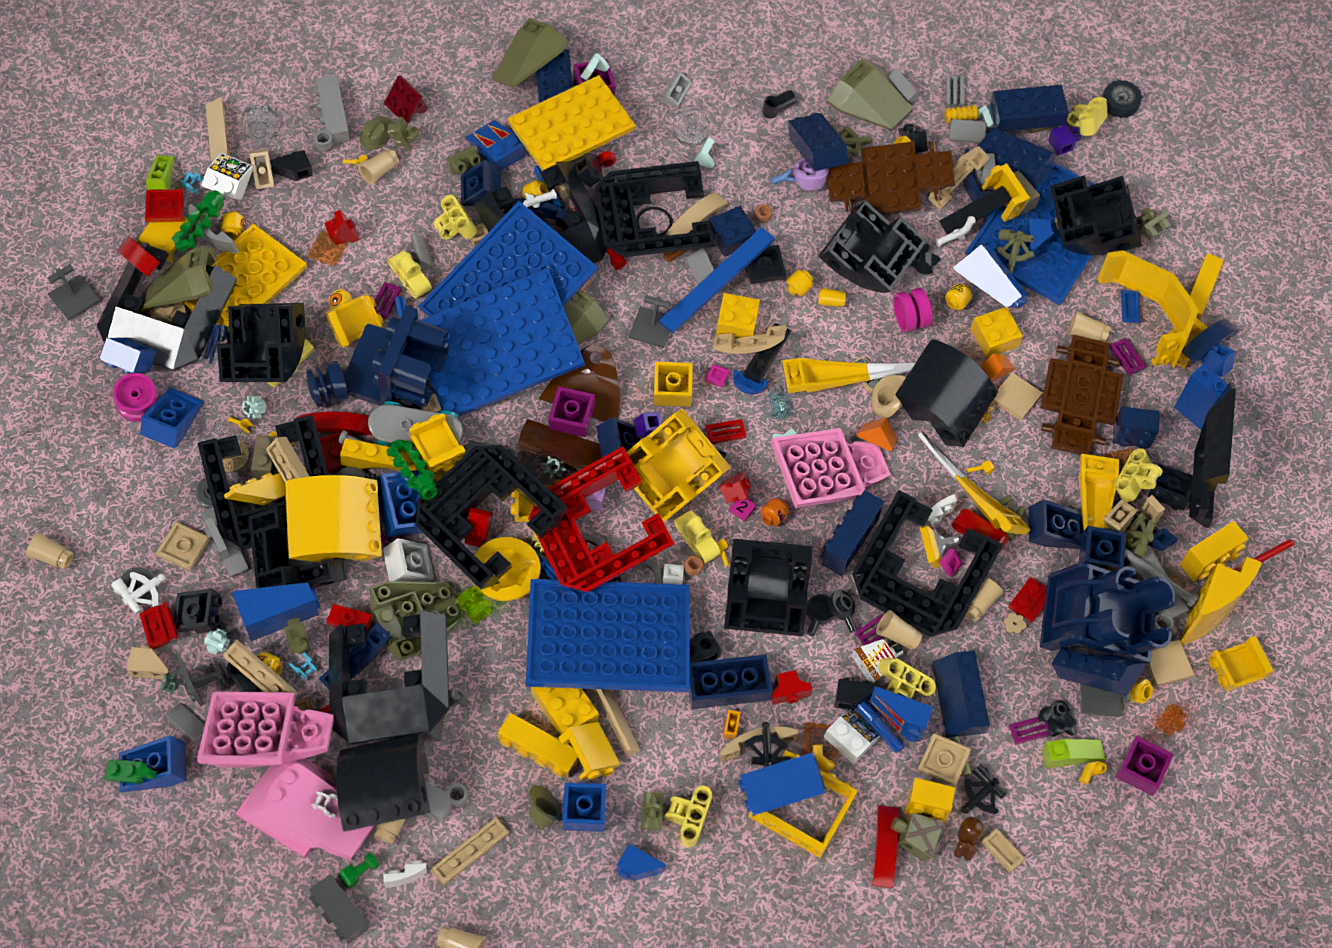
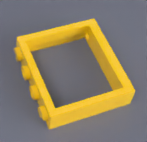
[748,750,858,858]

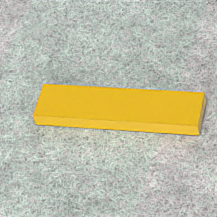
[1190,253,1224,318]

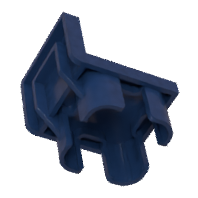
[343,305,449,408]
[1040,563,1175,664]

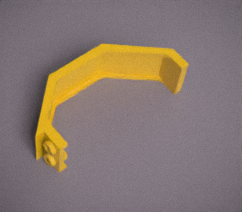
[1097,250,1199,368]

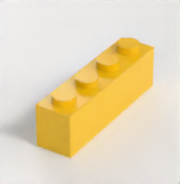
[497,713,579,778]

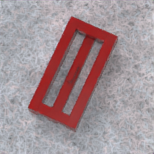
[705,419,746,444]

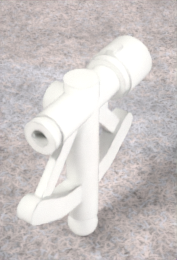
[111,572,165,614]

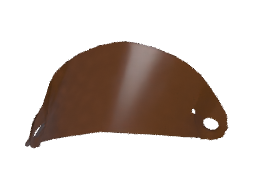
[518,344,620,469]

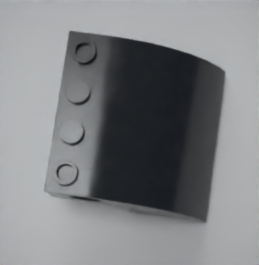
[1050,175,1142,255]
[818,200,927,293]
[217,303,306,382]
[895,339,998,448]
[248,507,348,589]
[724,538,812,636]
[336,733,431,832]

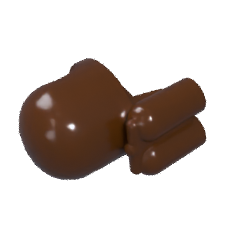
[954,817,984,861]

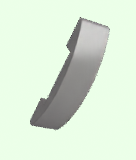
[188,204,239,254]

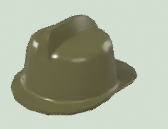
[359,117,394,150]
[529,785,562,830]

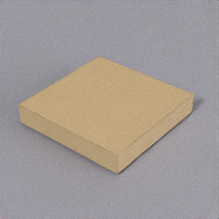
[992,372,1043,421]
[155,522,211,571]
[1147,639,1194,687]
[918,733,972,787]

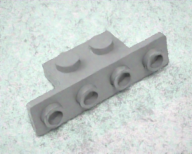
[200,507,249,577]

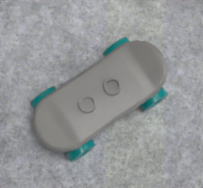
[368,401,463,447]

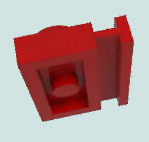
[1008,577,1046,623]
[139,602,179,650]

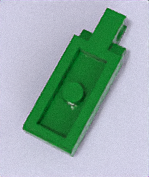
[104,759,157,785]

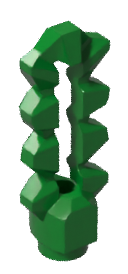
[171,190,225,251]
[386,439,438,500]

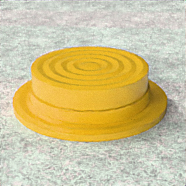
[475,537,541,601]

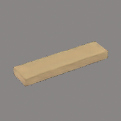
[222,639,298,697]
[430,817,510,886]

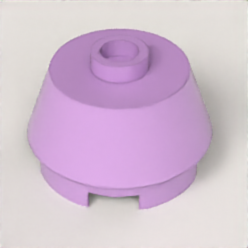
[793,158,829,190]

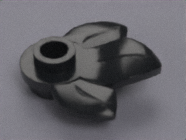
[909,243,940,275]
[1038,700,1076,737]

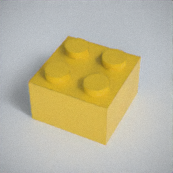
[716,293,760,338]
[970,307,1023,358]
[653,362,693,407]
[905,778,956,823]

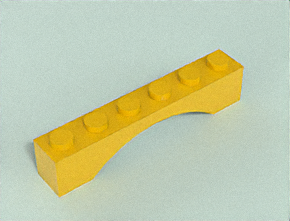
[340,438,456,483]

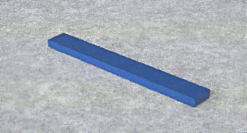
[659,227,775,334]

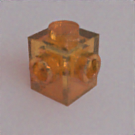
[1154,702,1187,737]

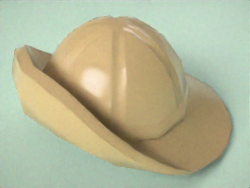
[871,375,906,418]

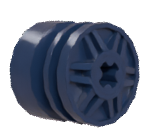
[306,361,349,408]

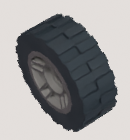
[1102,80,1142,118]

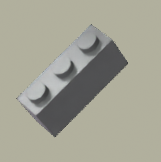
[309,874,369,944]

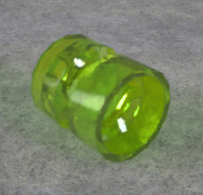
[456,586,493,624]

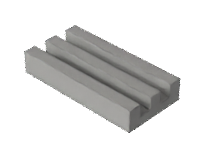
[946,76,964,108]

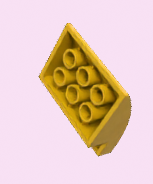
[1180,557,1262,645]

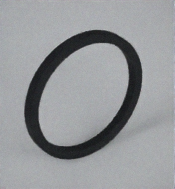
[636,207,672,237]

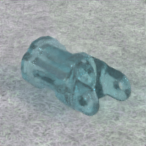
[768,385,789,420]

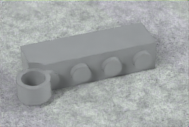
[314,75,350,151]
[1124,545,1189,630]
[425,779,468,824]

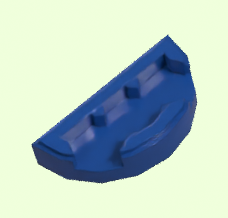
[732,370,769,395]

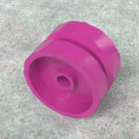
[893,287,932,333]
[113,373,158,422]

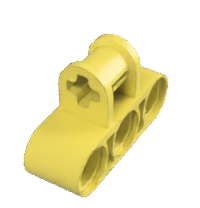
[1067,97,1107,136]
[434,195,477,240]
[387,250,432,299]
[1115,448,1162,502]
[674,510,721,564]
[879,658,936,699]
[664,786,712,847]

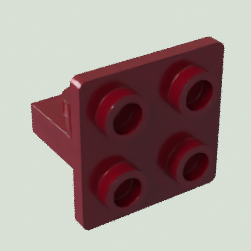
[384,75,428,124]

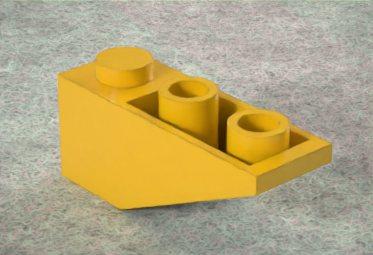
[224,472,286,505]

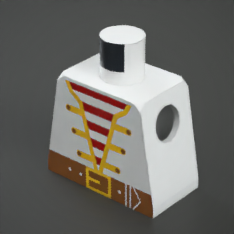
[852,640,903,684]

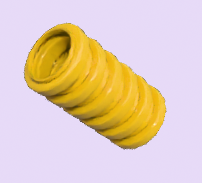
[944,105,978,124]

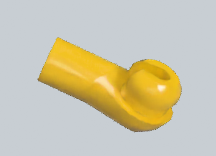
[812,744,835,772]
[1079,761,1107,785]

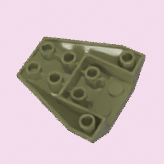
[492,18,569,88]
[827,59,913,131]
[144,245,217,308]
[564,290,609,345]
[369,581,464,661]

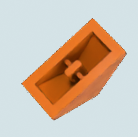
[980,354,1015,382]
[857,418,898,452]

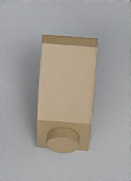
[250,148,274,189]
[1103,500,1138,532]
[127,646,171,680]

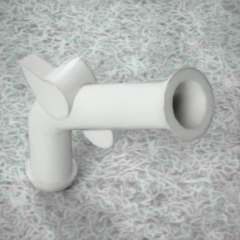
[522,189,557,208]
[935,216,976,248]

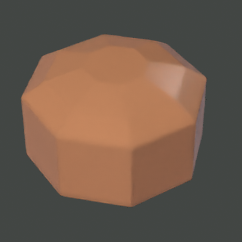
[755,204,772,222]
[684,556,703,576]

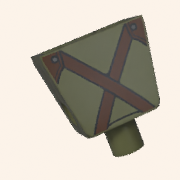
[891,813,943,861]

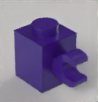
[1048,125,1083,156]
[634,412,662,438]

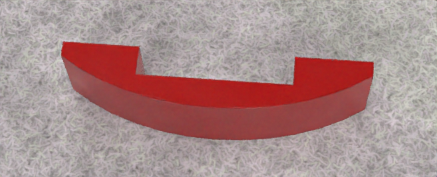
[117,235,160,277]
[297,411,372,435]
[872,805,899,889]

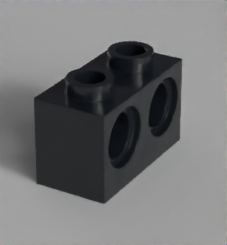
[690,631,721,663]

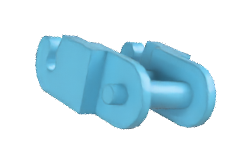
[179,172,204,194]
[287,652,318,680]

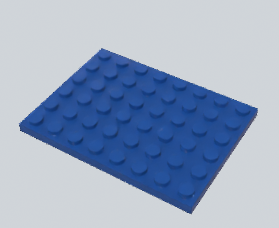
[965,163,1094,305]
[418,201,599,317]
[420,268,586,417]
[526,579,690,692]

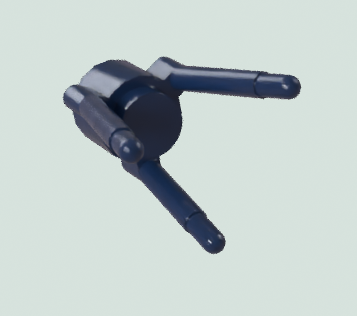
[204,324,230,364]

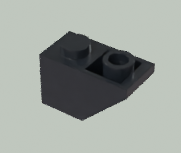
[898,124,928,153]
[270,150,313,181]
[574,154,604,188]
[834,678,879,711]

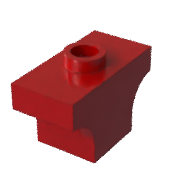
[324,210,360,245]
[719,470,752,504]
[464,508,493,548]
[326,604,372,632]
[771,670,813,705]

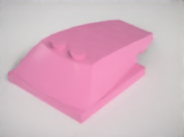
[770,428,891,508]
[197,692,334,768]
[236,758,375,860]

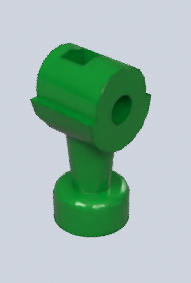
[338,852,380,889]

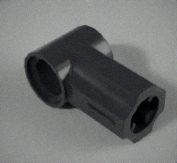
[762,90,797,119]
[227,662,261,692]

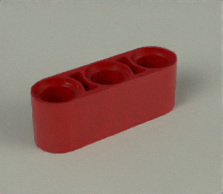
[951,508,1009,553]

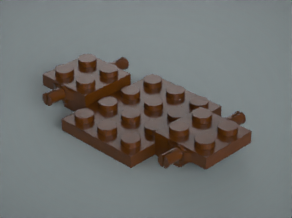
[827,141,955,215]
[1040,335,1124,455]

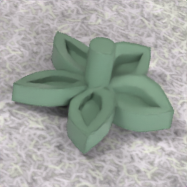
[160,670,181,694]

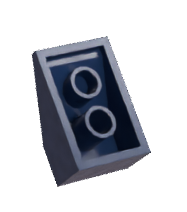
[1029,499,1084,549]

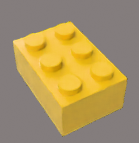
[1180,521,1249,582]
[531,687,599,736]

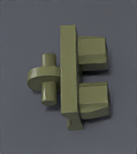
[387,117,420,151]
[446,145,481,175]
[1138,208,1171,240]
[284,618,311,655]
[641,791,664,831]

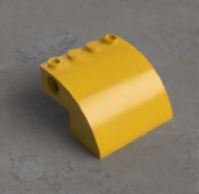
[627,408,731,522]
[285,475,382,563]

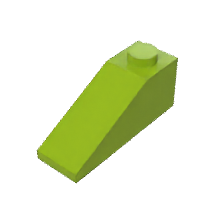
[146,155,174,190]
[1041,739,1105,769]

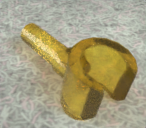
[981,402,998,424]

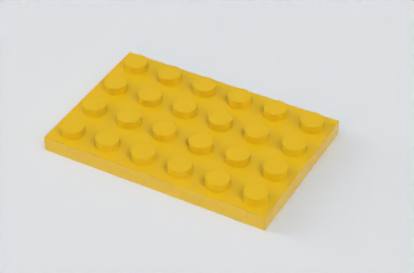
[508,75,636,171]
[182,224,307,332]

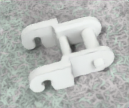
[311,790,338,818]

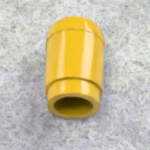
[818,288,846,307]

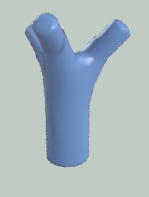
[771,169,797,184]

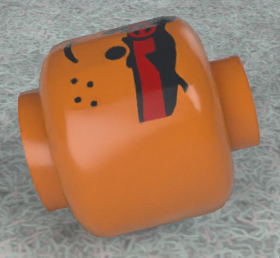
[760,498,789,527]

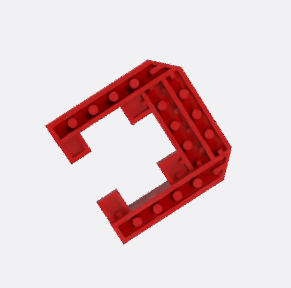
[528,446,675,593]

